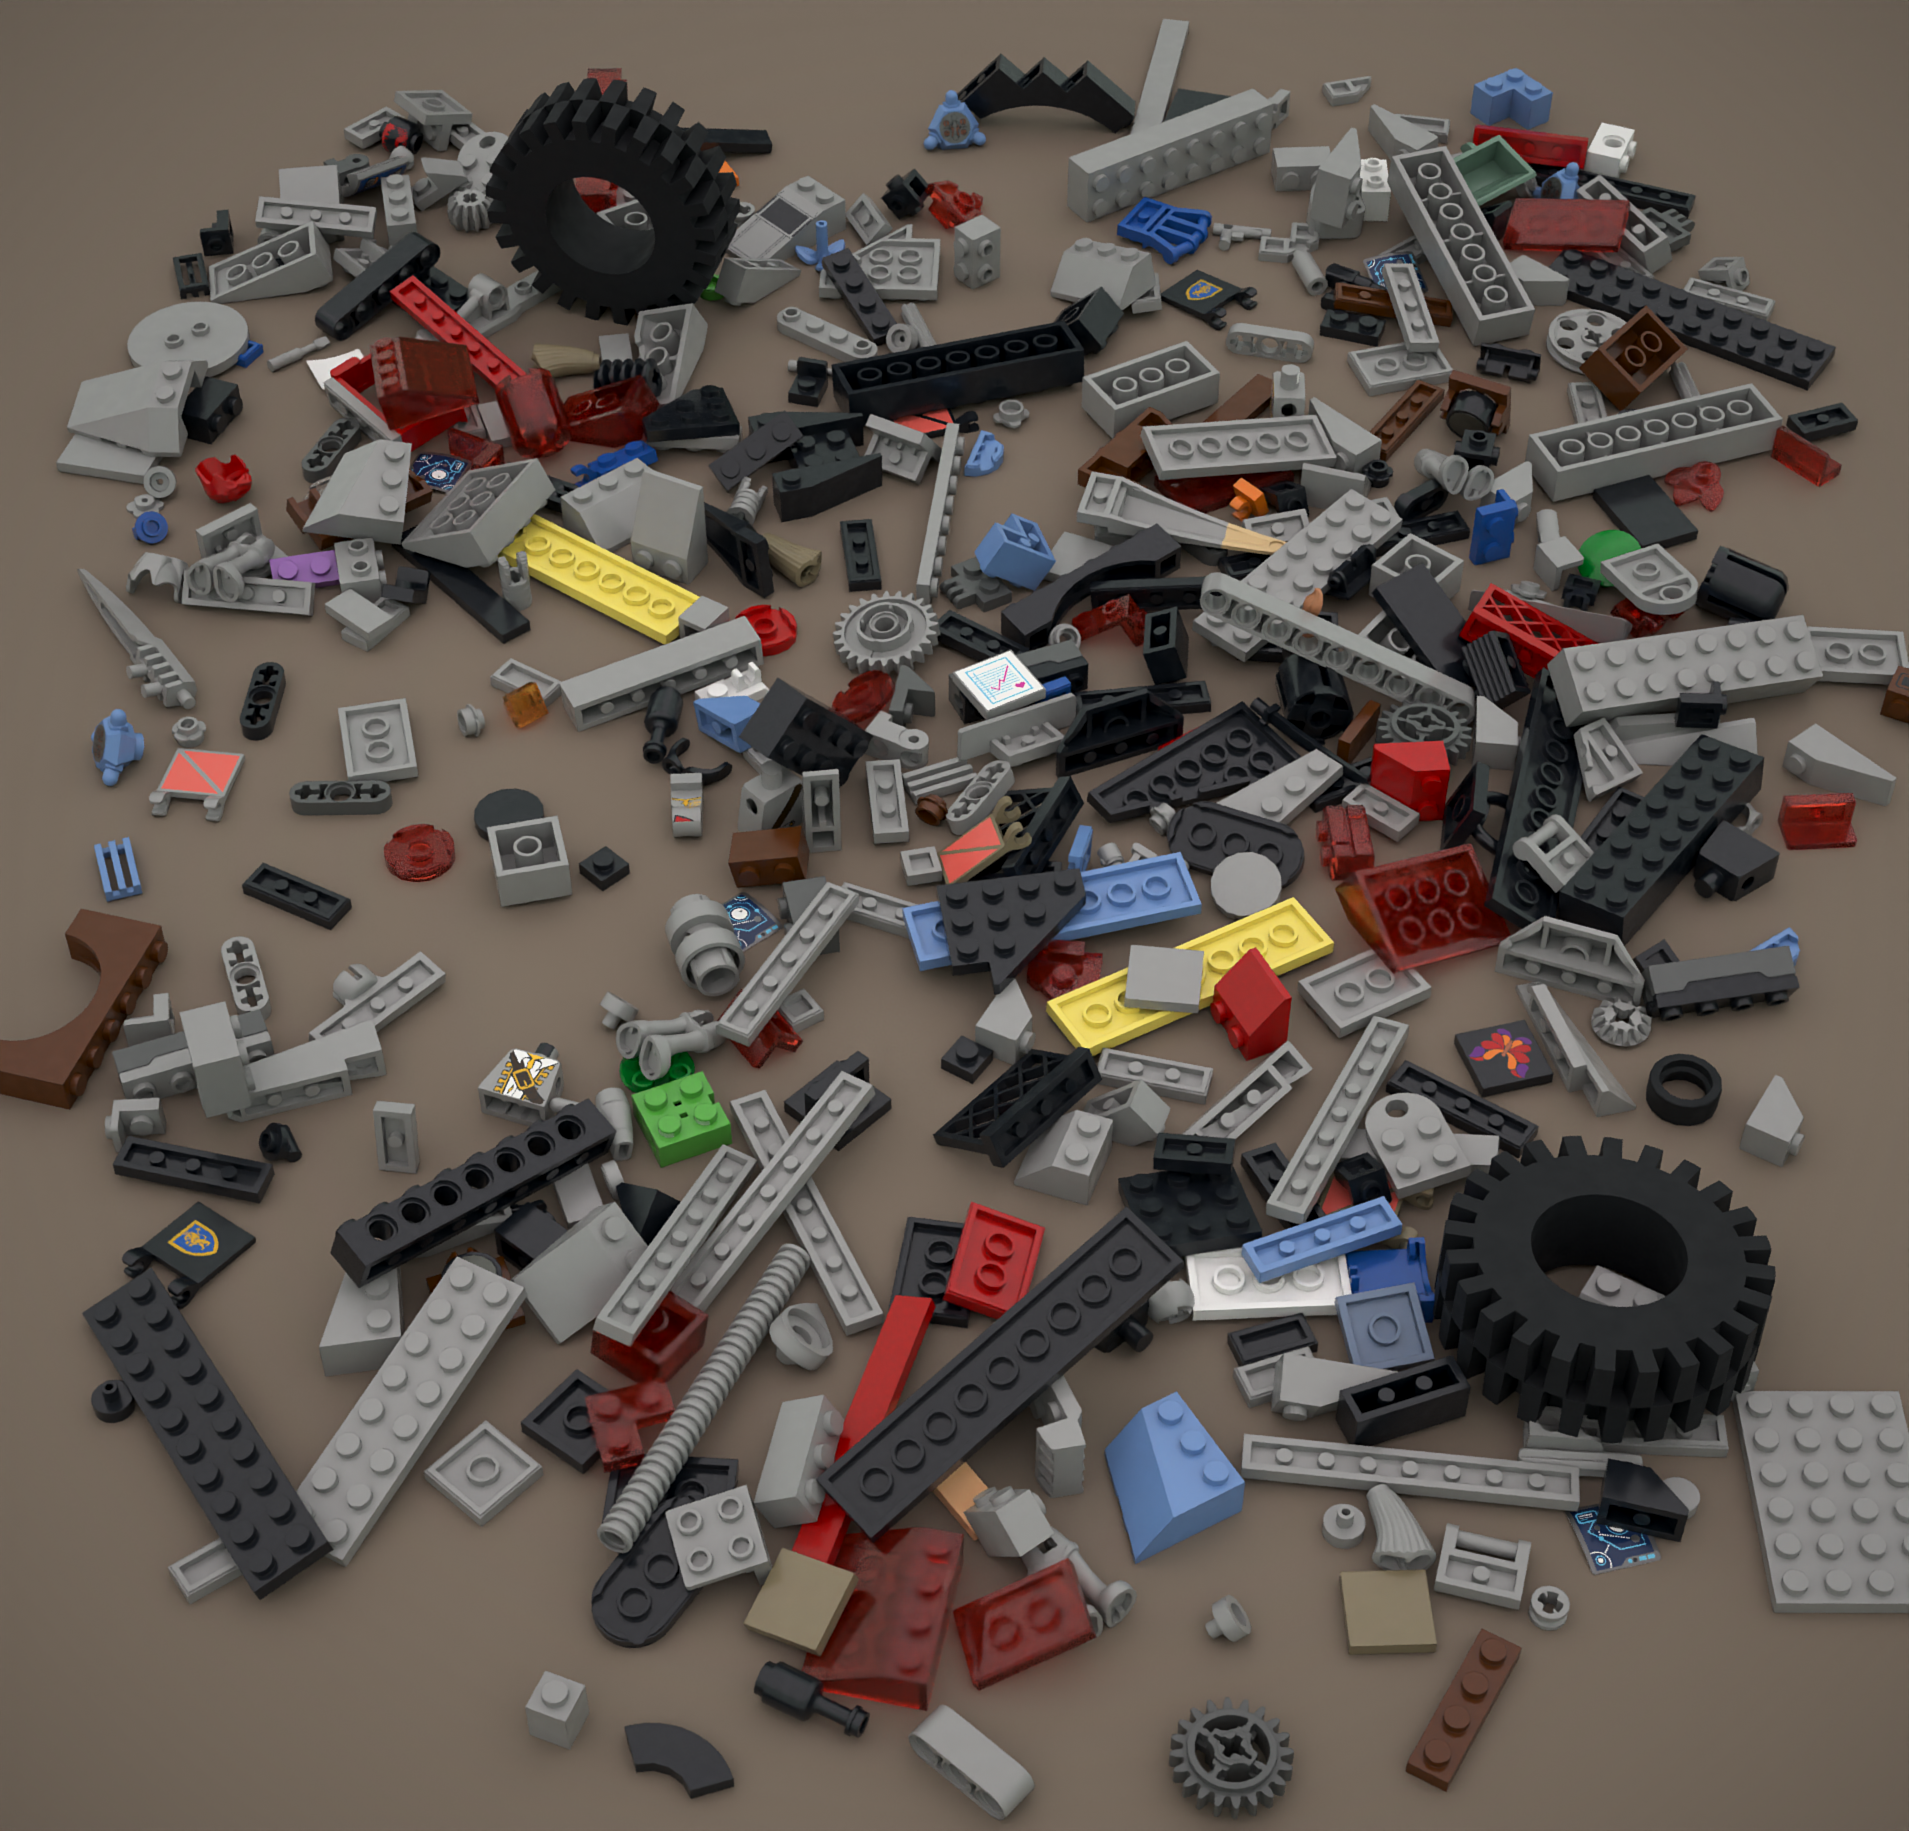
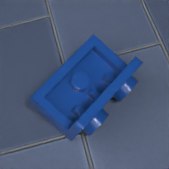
[1469,489,1518,565]

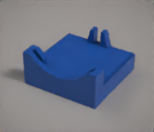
[1345,1237,1435,1323]

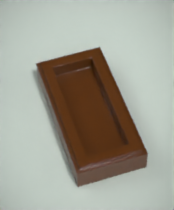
[1337,700,1381,764]

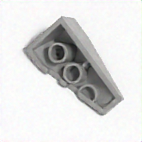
[634,303,708,410]

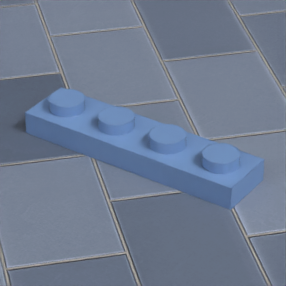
[1241,1196,1403,1283]

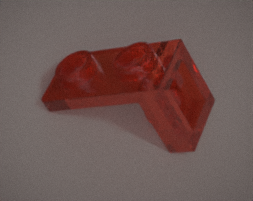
[447,428,505,470]

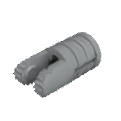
[727,477,769,526]
[498,551,532,611]

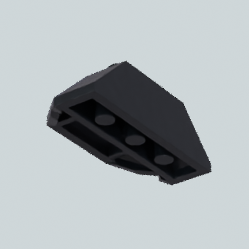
[1056,688,1184,778]

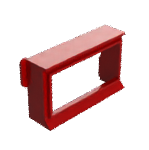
[330,340,468,452]

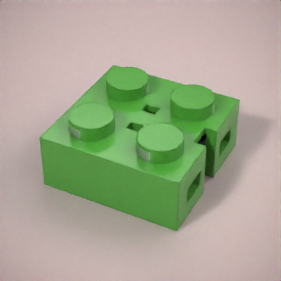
[631,1071,732,1168]

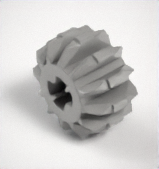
[447,188,494,233]

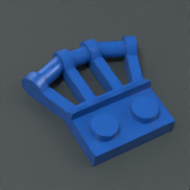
[1117,197,1212,264]

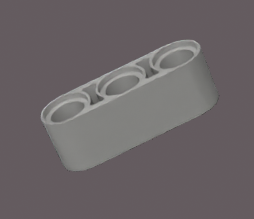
[908,1705,1035,1820]

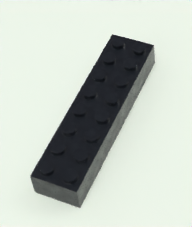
[832,321,1084,426]
[1558,734,1764,946]

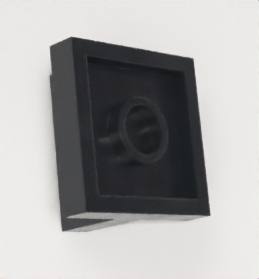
[784,1051,892,1151]

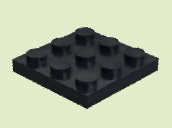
[1118,1167,1262,1257]

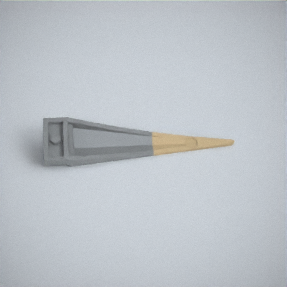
[1077,471,1287,555]

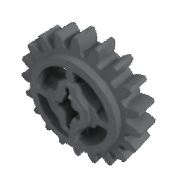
[1375,699,1472,766]
[1169,1697,1294,1819]

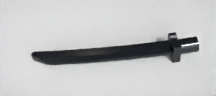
[1250,697,1371,784]

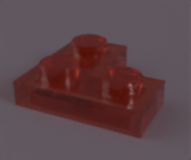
[584,1377,675,1473]

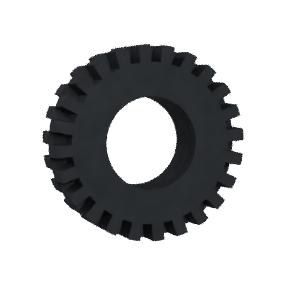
[485,78,740,326]
[1433,1136,1776,1443]

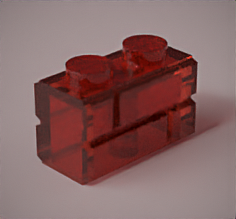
[1316,805,1375,881]

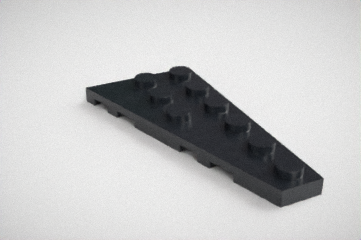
[1087,701,1301,823]

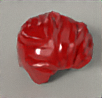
[195,454,252,503]

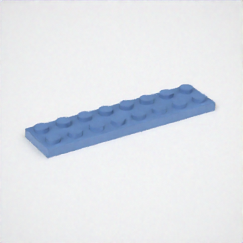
[902,852,1202,971]

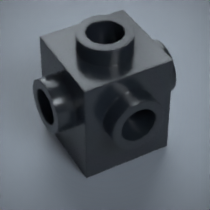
[881,168,933,220]
[1453,429,1500,472]

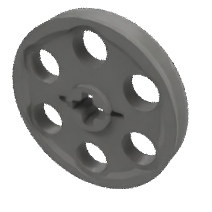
[1546,309,1627,374]

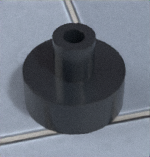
[91,1380,136,1423]

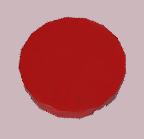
[735,605,797,657]

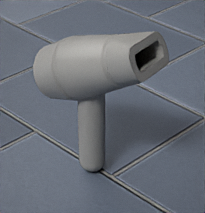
[549,1088,633,1161]

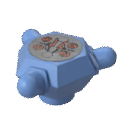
[923,90,986,150]
[1532,162,1580,228]
[91,709,144,786]

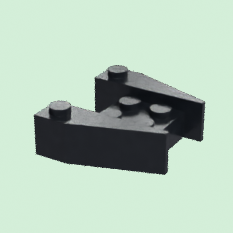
[748,411,882,522]

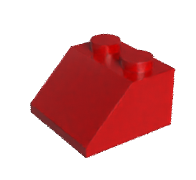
[1369,741,1450,821]
[1210,947,1292,1061]

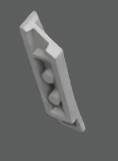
[1515,981,1636,1117]

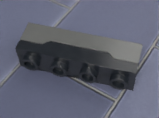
[949,639,1088,724]
[1641,946,1800,1021]

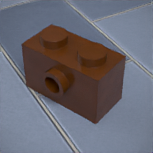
[728,826,810,888]

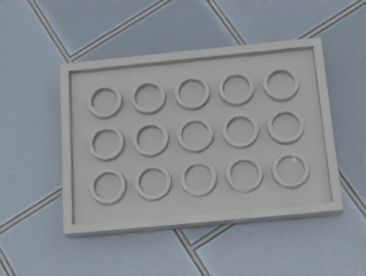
[1732,1391,1909,1613]

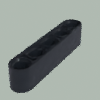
[315,232,441,341]

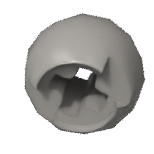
[1148,1278,1195,1324]

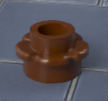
[915,794,948,826]

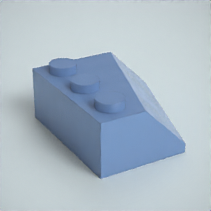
[1104,1391,1245,1564]

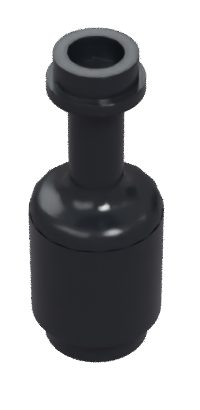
[643,686,683,764]
[754,1661,870,1738]

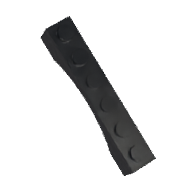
[1001,523,1181,651]

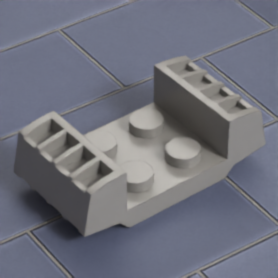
[1029,1375,1086,1498]

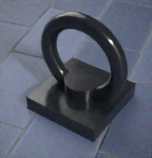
[1440,761,1508,858]

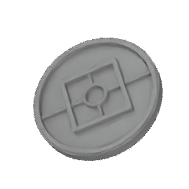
[127,302,250,377]

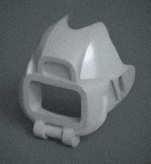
[126,552,189,603]

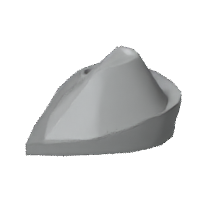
[769,1303,833,1371]

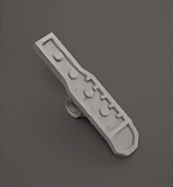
[415,270,563,356]

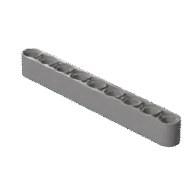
[1200,572,1475,725]

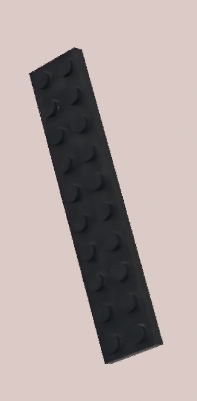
[1548,247,1836,391]
[1484,667,1588,929]
[816,1206,1184,1544]
[82,1268,333,1600]

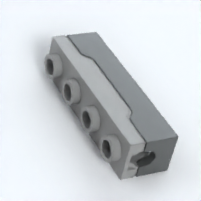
[112,1009,274,1099]

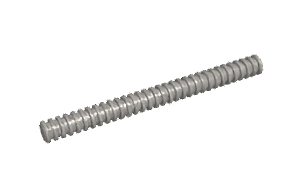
[597,1244,811,1553]

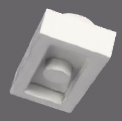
[695,662,769,701]

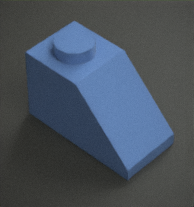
[693,696,761,753]

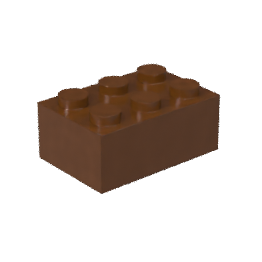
[1579,306,1688,411]

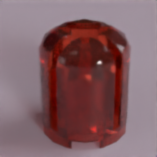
[494,368,572,459]

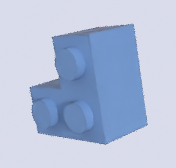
[1470,68,1553,130]
[974,514,1056,591]

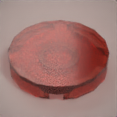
[832,670,895,723]
[384,824,456,882]

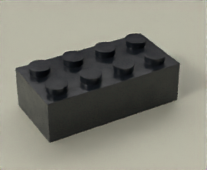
[739,678,873,788]

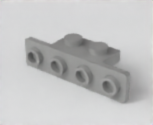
[957,693,1077,767]

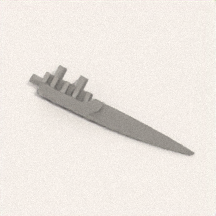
[77,569,197,709]

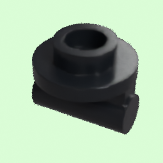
[259,1122,302,1162]

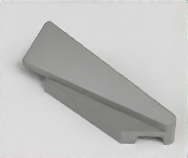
[1468,590,1633,643]
[1608,713,1757,766]
[197,1020,386,1122]
[1182,1040,1313,1139]

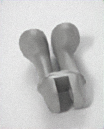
[1414,449,1494,501]
[186,534,275,602]
[616,1009,727,1080]
[1021,1526,1137,1644]

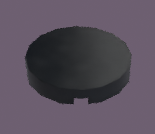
[474,788,544,842]

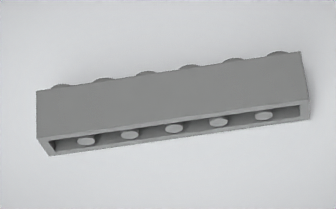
[559,616,764,732]

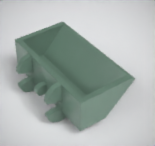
[1453,135,1537,206]

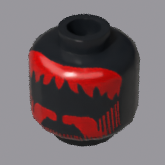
[379,116,423,154]

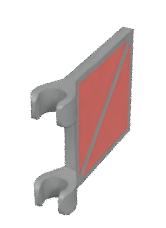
[149,748,245,821]

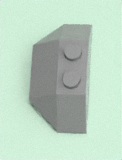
[1494,916,1645,1007]

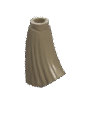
[531,343,601,381]
[762,533,822,587]

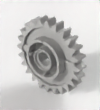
[833,591,940,677]

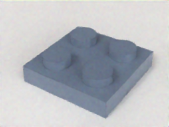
[1334,1282,1435,1371]

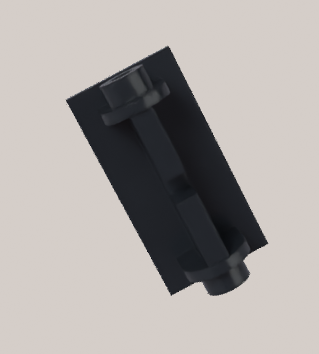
[1476,343,1541,383]
[1325,544,1377,600]

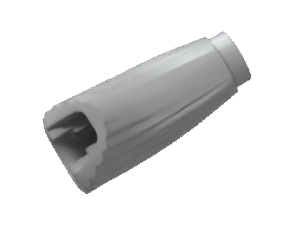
[1366,1484,1437,1570]

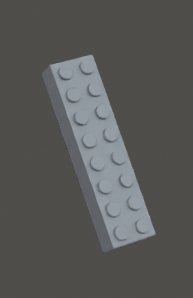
[1067,89,1274,223]
[1387,146,1535,346]
[1525,383,1783,502]
[1547,615,1823,727]

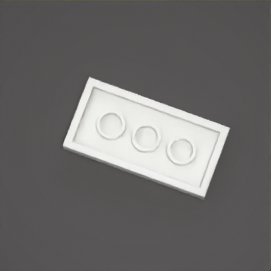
[1184,1247,1352,1321]

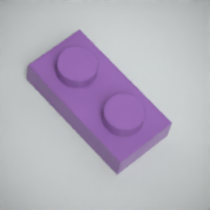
[269,550,340,588]

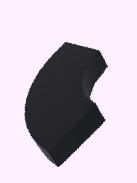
[624,1723,734,1799]

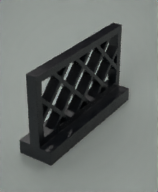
[967,776,1084,882]
[933,1047,1102,1168]

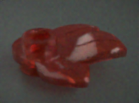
[1664,461,1724,512]

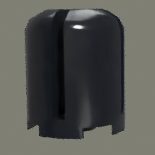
[1695,545,1789,621]
[1275,653,1354,745]

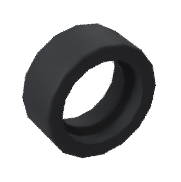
[1646,1053,1722,1126]

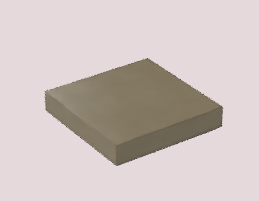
[743,1548,859,1656]
[1339,1569,1437,1655]

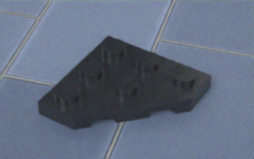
[642,385,740,443]

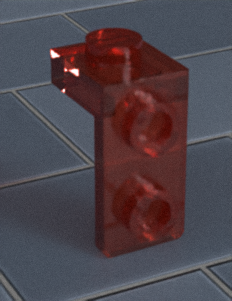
[1072,594,1147,647]

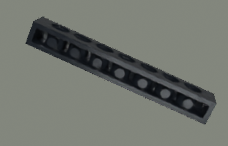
[330,1098,617,1288]

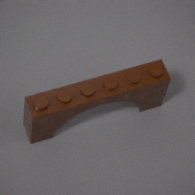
[0,909,168,1110]

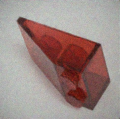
[547,375,660,448]

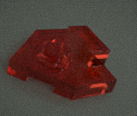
[925,180,983,229]
[1027,940,1103,1000]

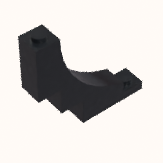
[957,54,1135,133]

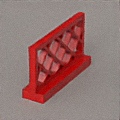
[1473,124,1589,170]
[1459,583,1598,678]

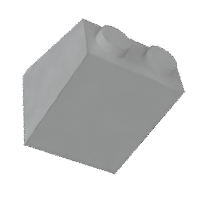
[279,165,344,243]

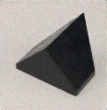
[616,1182,680,1246]

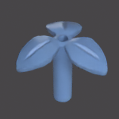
[795,220,845,271]

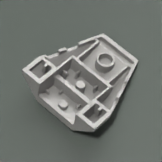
[67,360,208,457]

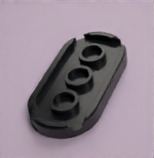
[1167,801,1305,889]
[591,1495,706,1648]

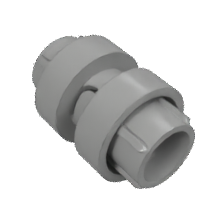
[665,894,745,996]

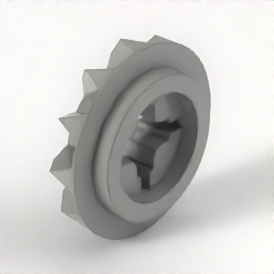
[1591,996,1652,1046]

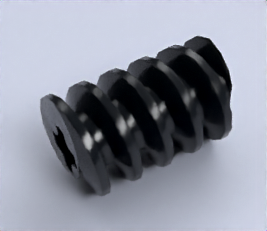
[593,358,662,399]

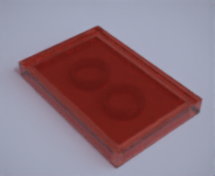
[952,1558,1097,1691]

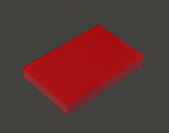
[942,1201,1045,1320]

